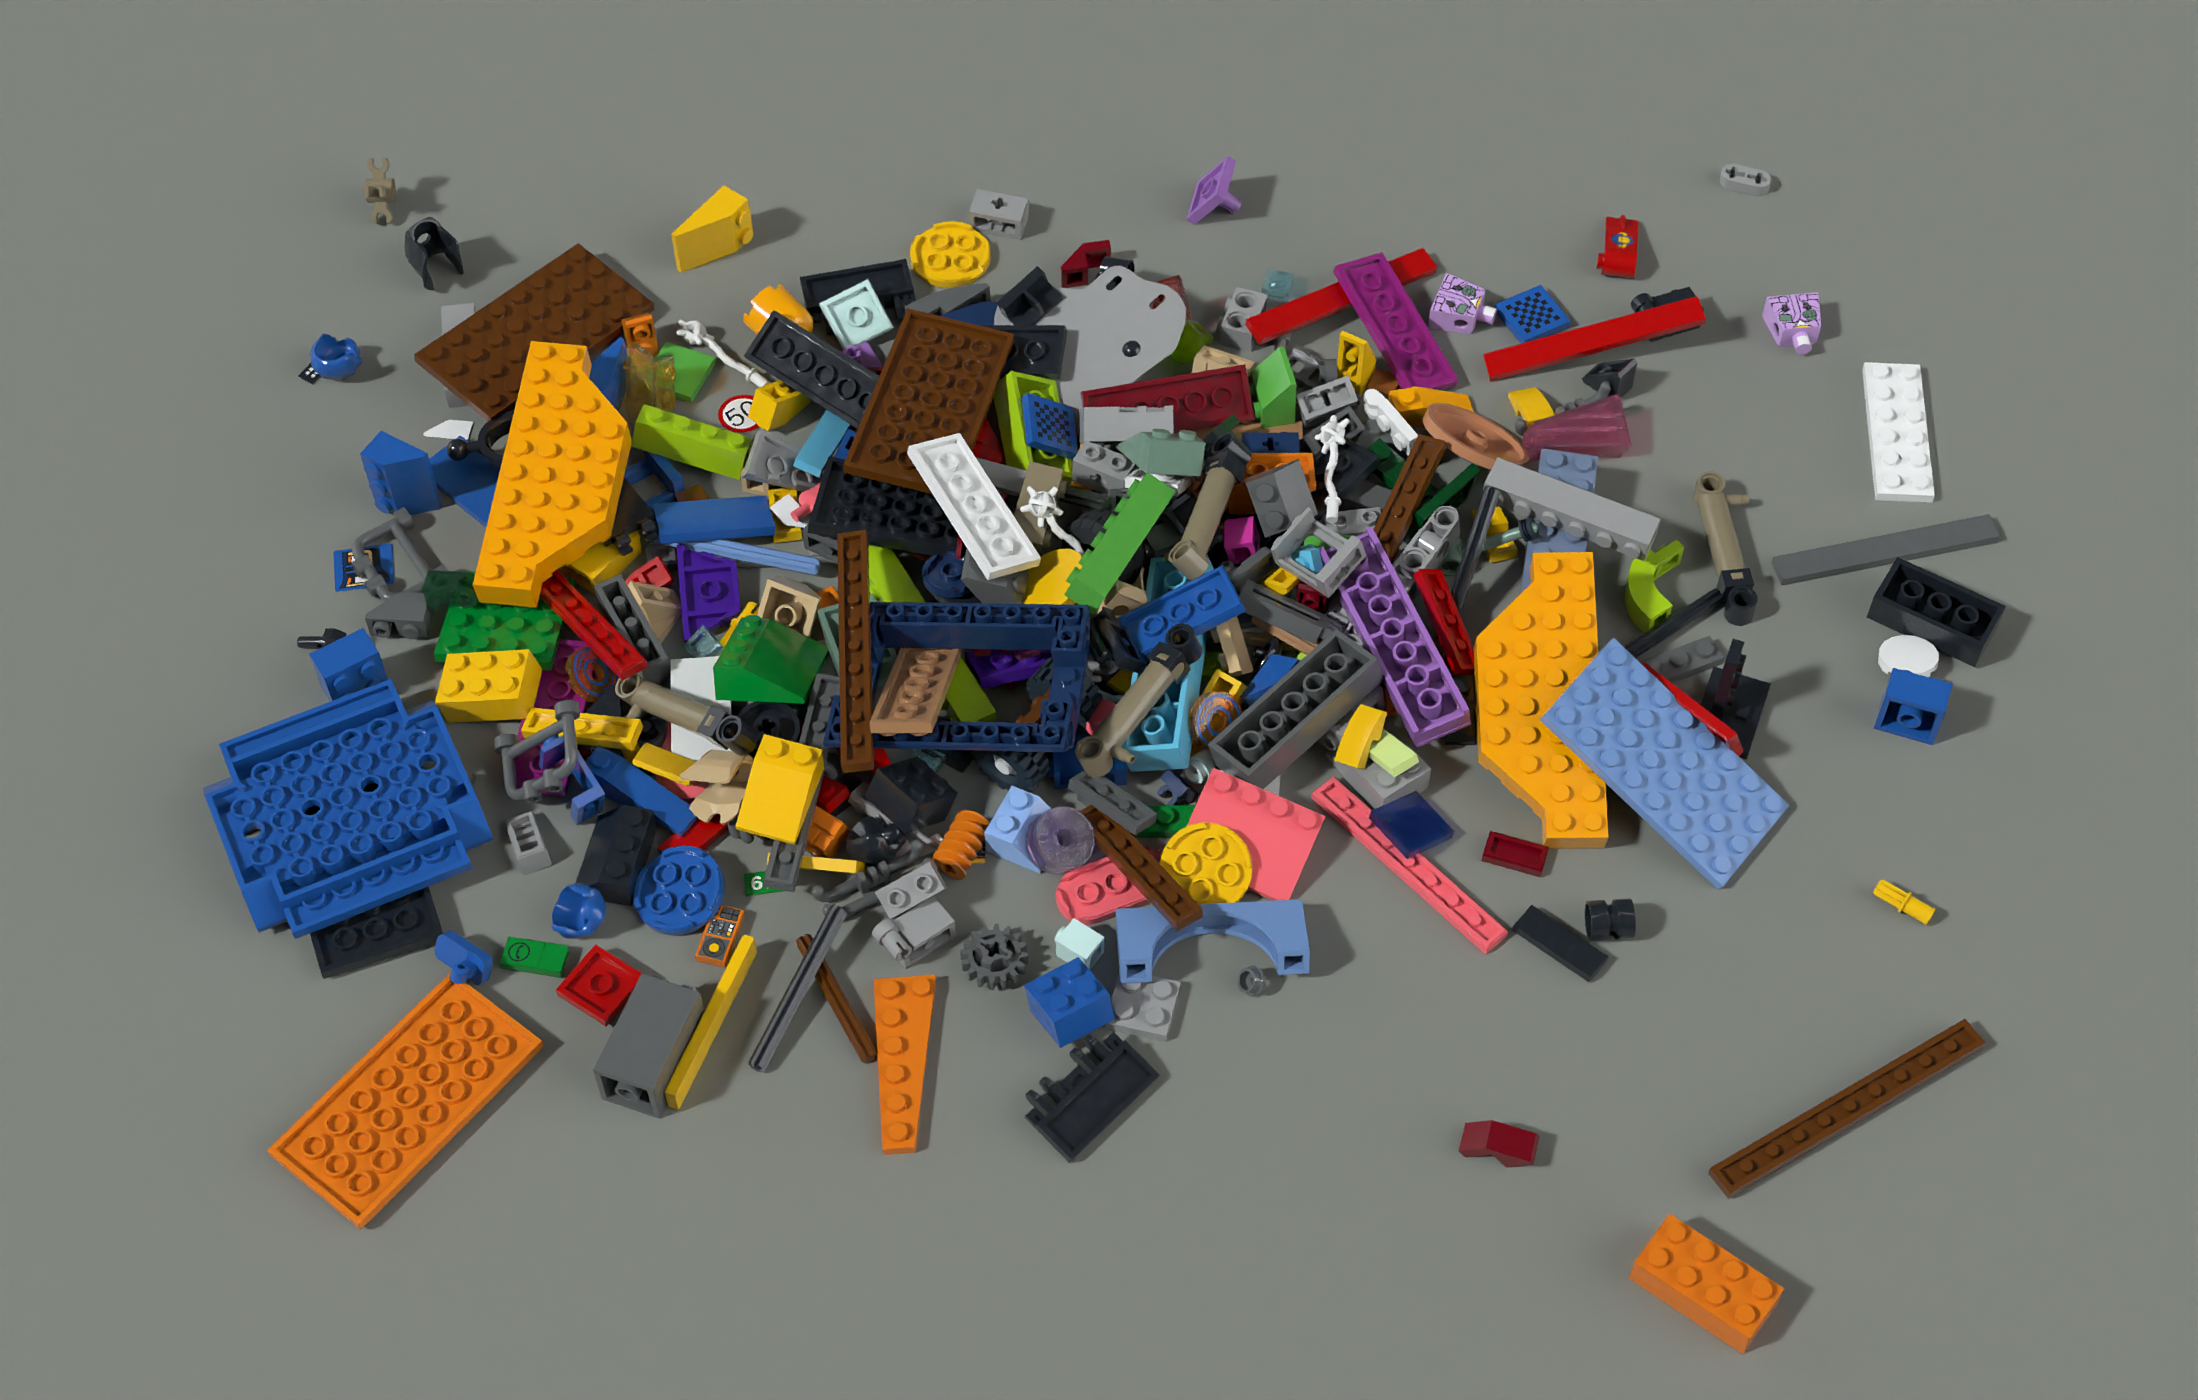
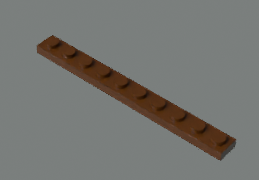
[837,530,874,773]
[1708,1019,1985,1199]

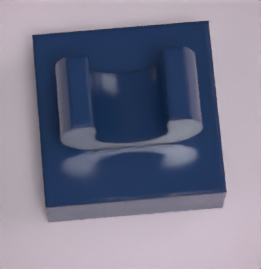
[1157,769,1199,805]

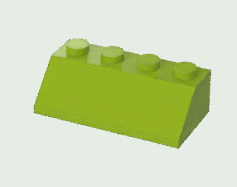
[993,371,1072,482]
[631,404,754,481]

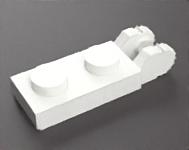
[1364,388,1418,456]

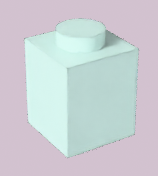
[1054,918,1104,970]

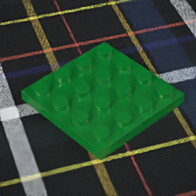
[434,571,576,670]

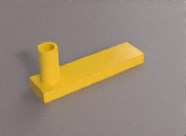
[521,707,643,766]

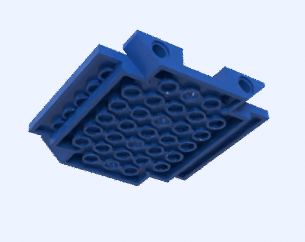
[203,679,493,939]

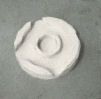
[1878,635,1939,677]

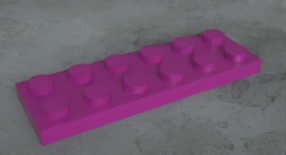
[1333,252,1459,390]
[515,639,599,797]

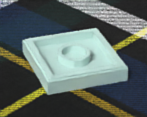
[819,279,893,350]

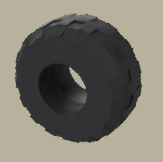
[1061,508,1146,585]

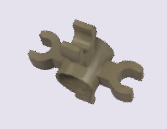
[364,158,396,223]

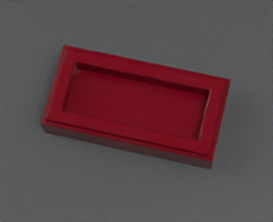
[1481,831,1549,878]

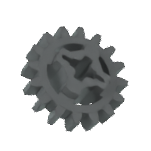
[960,924,1028,990]

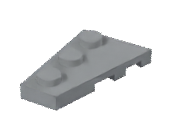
[742,429,825,491]

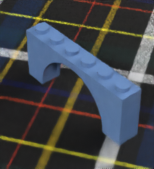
[1116,899,1310,983]

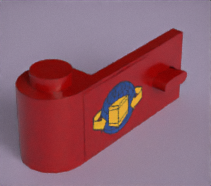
[1596,215,1638,278]

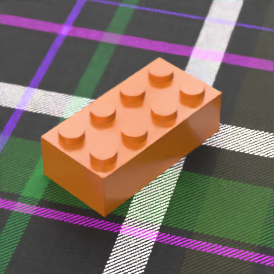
[1629,1213,1784,1354]

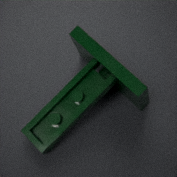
[1367,438,1481,544]

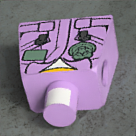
[1428,273,1497,334]
[1762,292,1821,355]

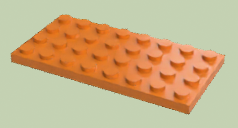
[267,972,544,1230]

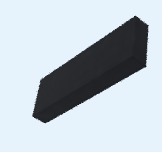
[1513,905,1608,982]

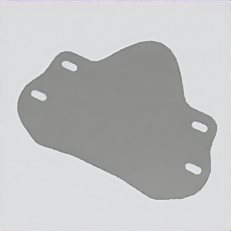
[986,266,1186,450]

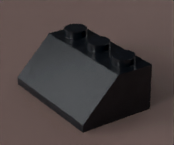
[575,805,657,906]

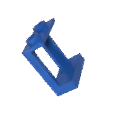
[624,451,685,510]

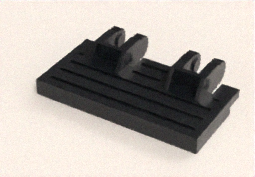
[800,259,916,336]
[1025,1031,1160,1163]

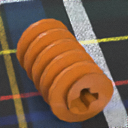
[933,810,990,880]

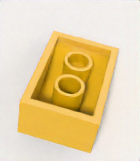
[671,185,754,273]
[736,734,824,845]

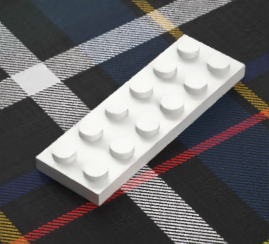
[1862,362,1935,503]
[907,433,1041,580]

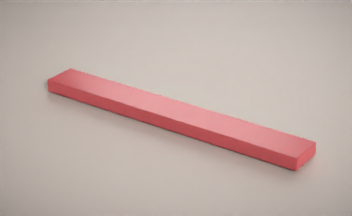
[1311,776,1508,955]

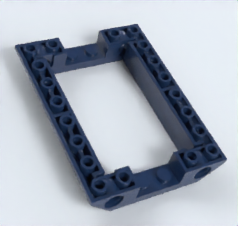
[823,602,1090,752]

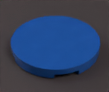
[633,846,725,935]

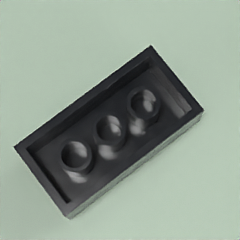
[1867,557,2006,667]

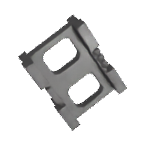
[1288,344,1324,391]

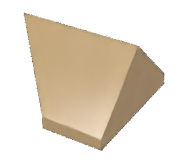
[628,581,682,644]

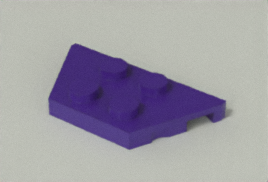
[676,544,741,646]

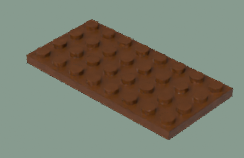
[414,243,654,422]
[843,308,1015,494]

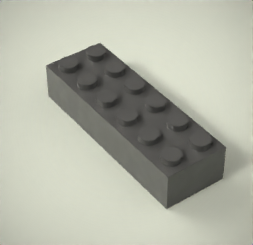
[1208,629,1384,789]

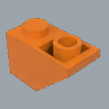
[621,313,659,361]

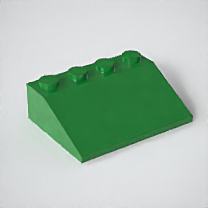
[713,615,829,704]

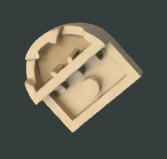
[1210,616,1253,677]

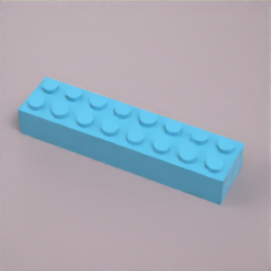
[1121,555,1214,772]

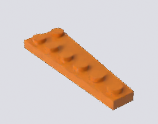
[874,974,936,1155]

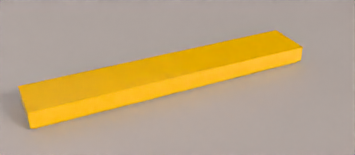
[664,934,757,1110]

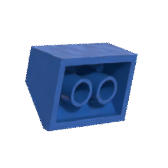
[360,431,442,515]

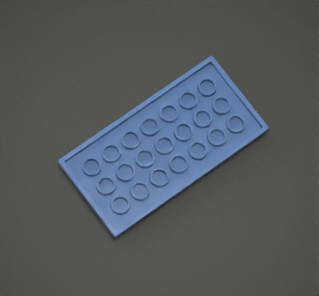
[1539,638,1789,890]

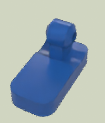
[435,930,493,985]

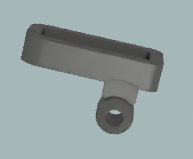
[1218,547,1278,596]

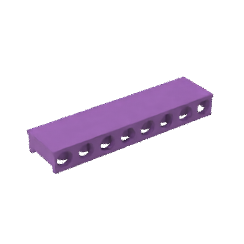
[1319,526,1471,748]

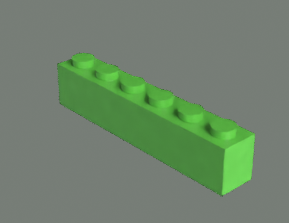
[1064,473,1176,615]

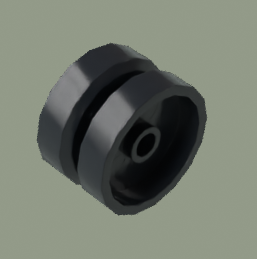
[737,702,801,759]

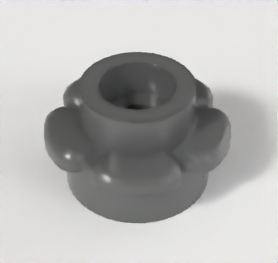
[1237,965,1266,997]

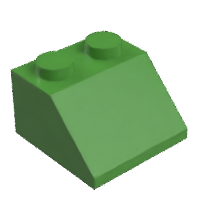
[1249,347,1296,428]

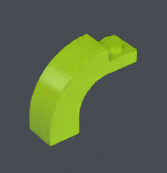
[1624,540,1684,634]

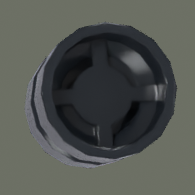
[1584,898,1636,941]

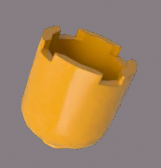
[743,284,813,335]

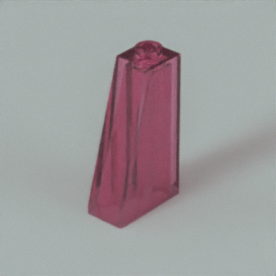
[1523,395,1632,460]

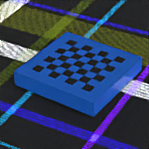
[1495,285,1570,344]
[1022,393,1078,460]

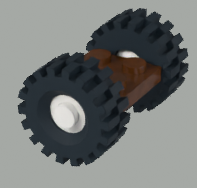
[971,658,1103,793]

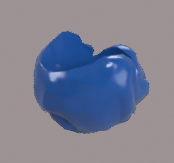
[310,333,362,380]
[552,883,606,939]

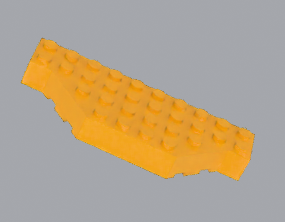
[473,341,632,608]
[1474,552,1608,849]

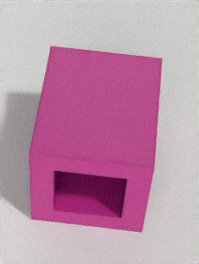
[1224,516,1260,565]

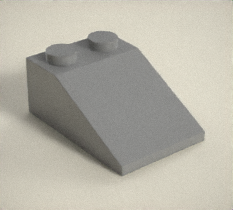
[1325,741,1431,818]

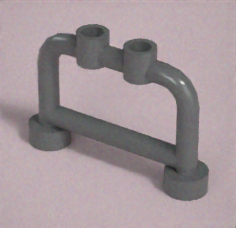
[351,507,454,601]
[494,700,580,804]

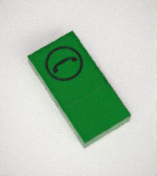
[500,936,570,978]

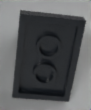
[1701,639,1771,760]

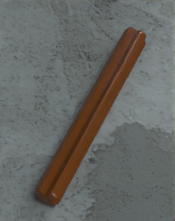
[796,934,877,1063]

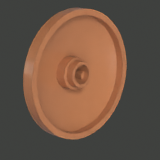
[1422,403,1529,470]

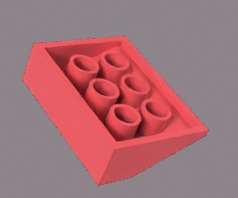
[1187,767,1326,901]

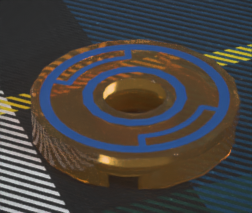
[565,645,619,703]
[1189,691,1242,751]

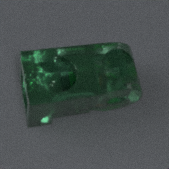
[422,570,478,610]

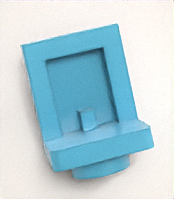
[1290,544,1323,574]

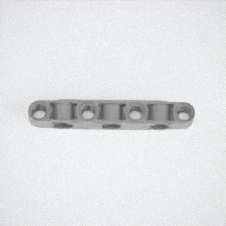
[1343,506,1460,649]

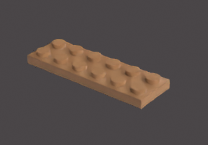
[870,648,962,736]

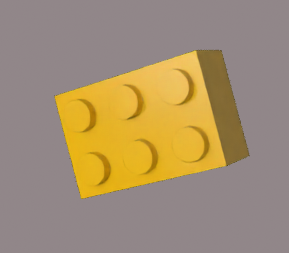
[435,649,542,723]

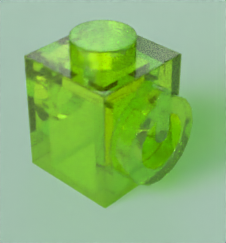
[1170,319,1215,364]

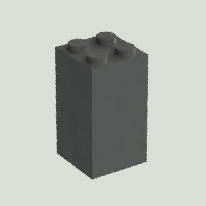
[593,973,704,1119]

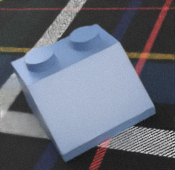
[984,786,1067,874]

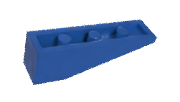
[585,746,698,837]

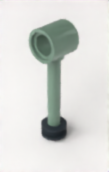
[1437,516,1539,576]

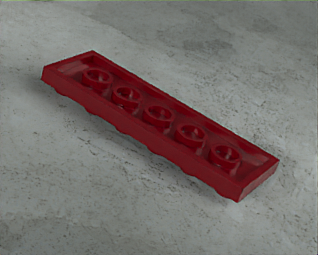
[1080,364,1255,445]

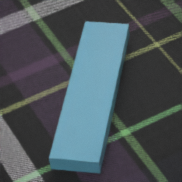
[793,410,852,477]

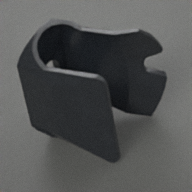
[404,217,464,290]

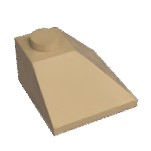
[757,575,822,638]

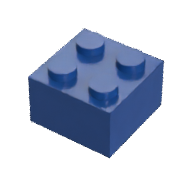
[309,628,388,702]
[1874,668,1952,745]
[1024,957,1115,1048]

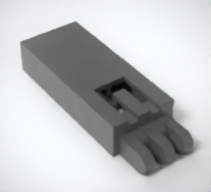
[1239,579,1344,644]

